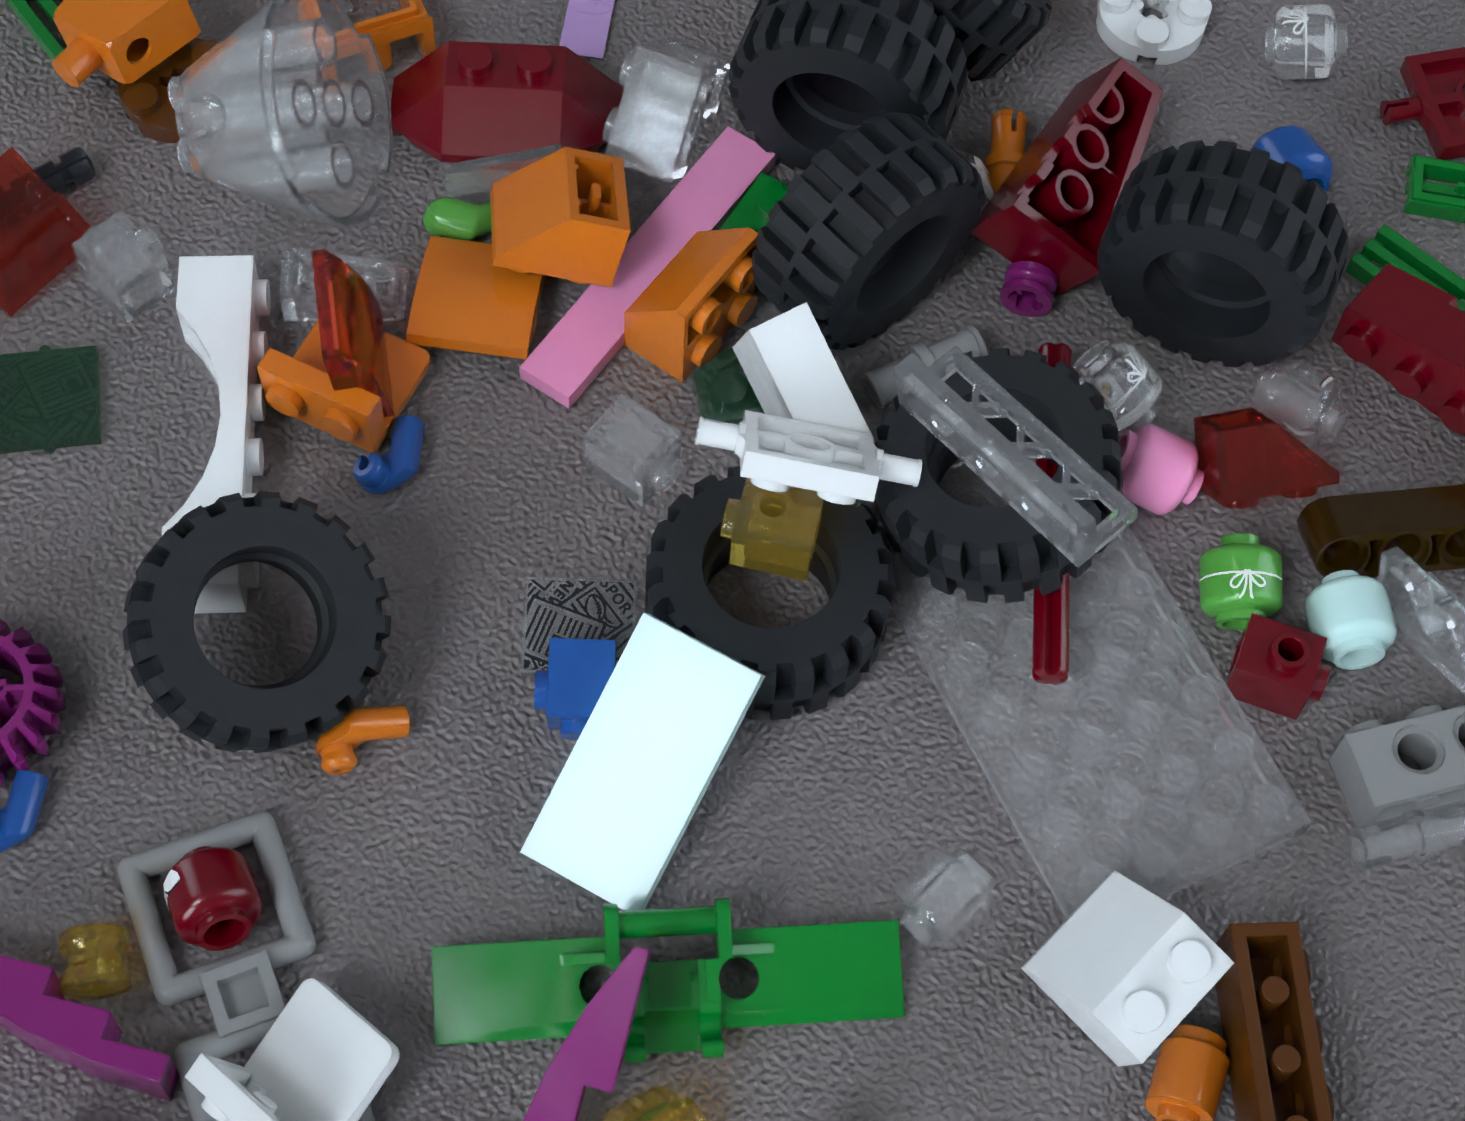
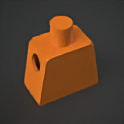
[52,0,201,88]

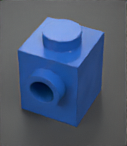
[534,638,617,740]

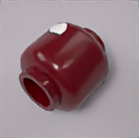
[163,846,262,951]

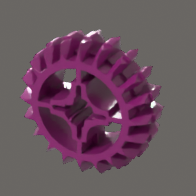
[0,619,66,788]

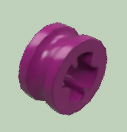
[999,261,1058,317]

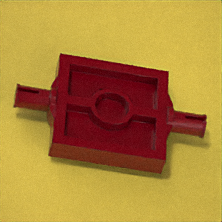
[1380,47,1465,160]

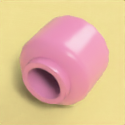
[1119,423,1204,515]

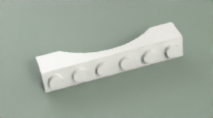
[161,255,271,614]

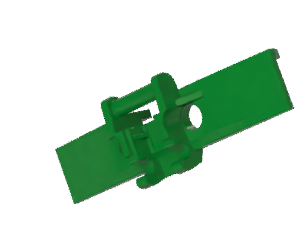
[431,898,905,1064]

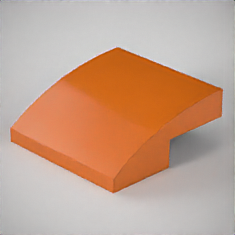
[406,236,546,360]

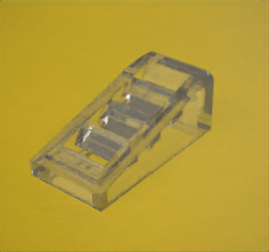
[279,248,408,321]

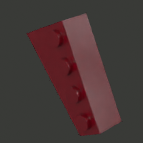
[971,57,1163,296]
[1331,263,1465,436]

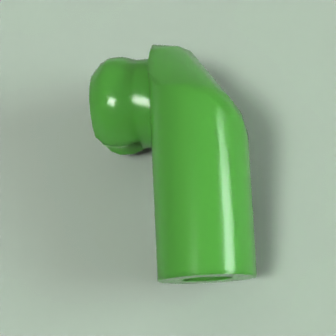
[423,197,491,241]

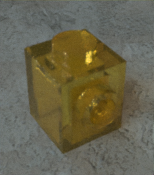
[720,478,824,581]

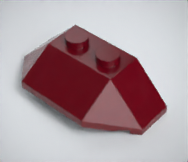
[389,41,624,166]

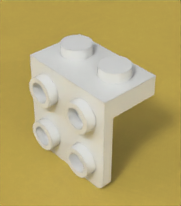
[185,978,400,1121]

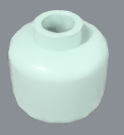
[1304,570,1397,670]

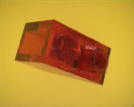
[1194,407,1340,509]

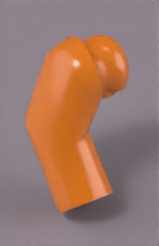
[315,705,410,775]

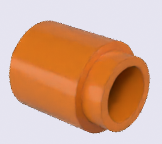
[1145,1025,1230,1121]

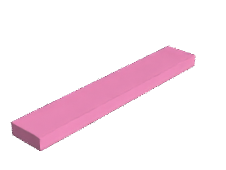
[519,126,776,409]

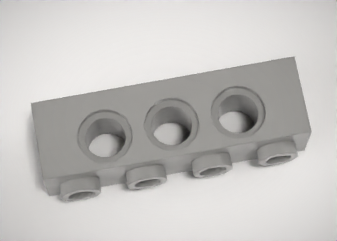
[1329,703,1465,831]

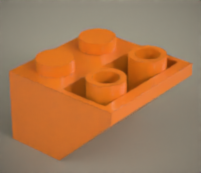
[490,147,631,287]
[624,227,759,383]

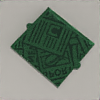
[0,345,102,454]

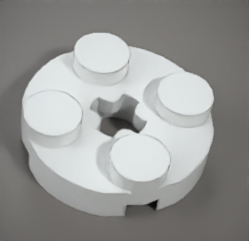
[1096,0,1212,65]

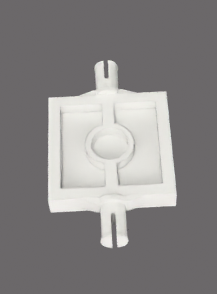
[695,410,922,505]

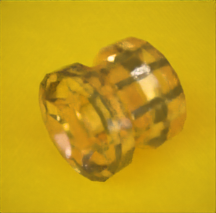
[58,923,131,1000]

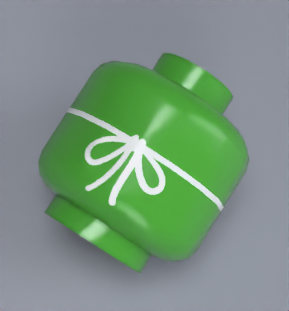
[1199,533,1283,630]

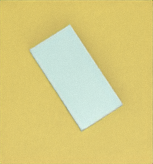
[520,613,765,911]

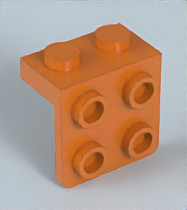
[257,309,430,453]

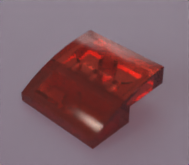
[0,147,100,317]
[311,249,394,417]

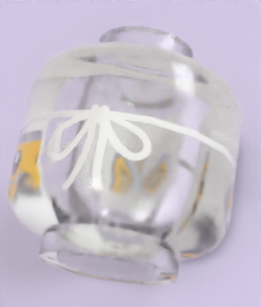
[1265,4,1348,80]
[1072,340,1162,432]

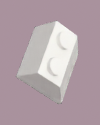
[1021,870,1234,1067]

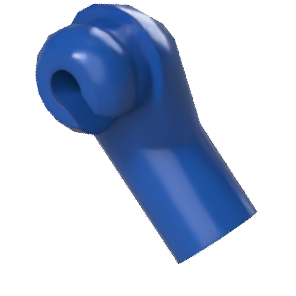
[353,415,425,494]
[0,770,49,853]

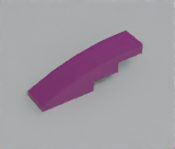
[523,942,652,1121]
[0,955,179,1102]

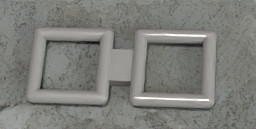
[117,811,376,1121]

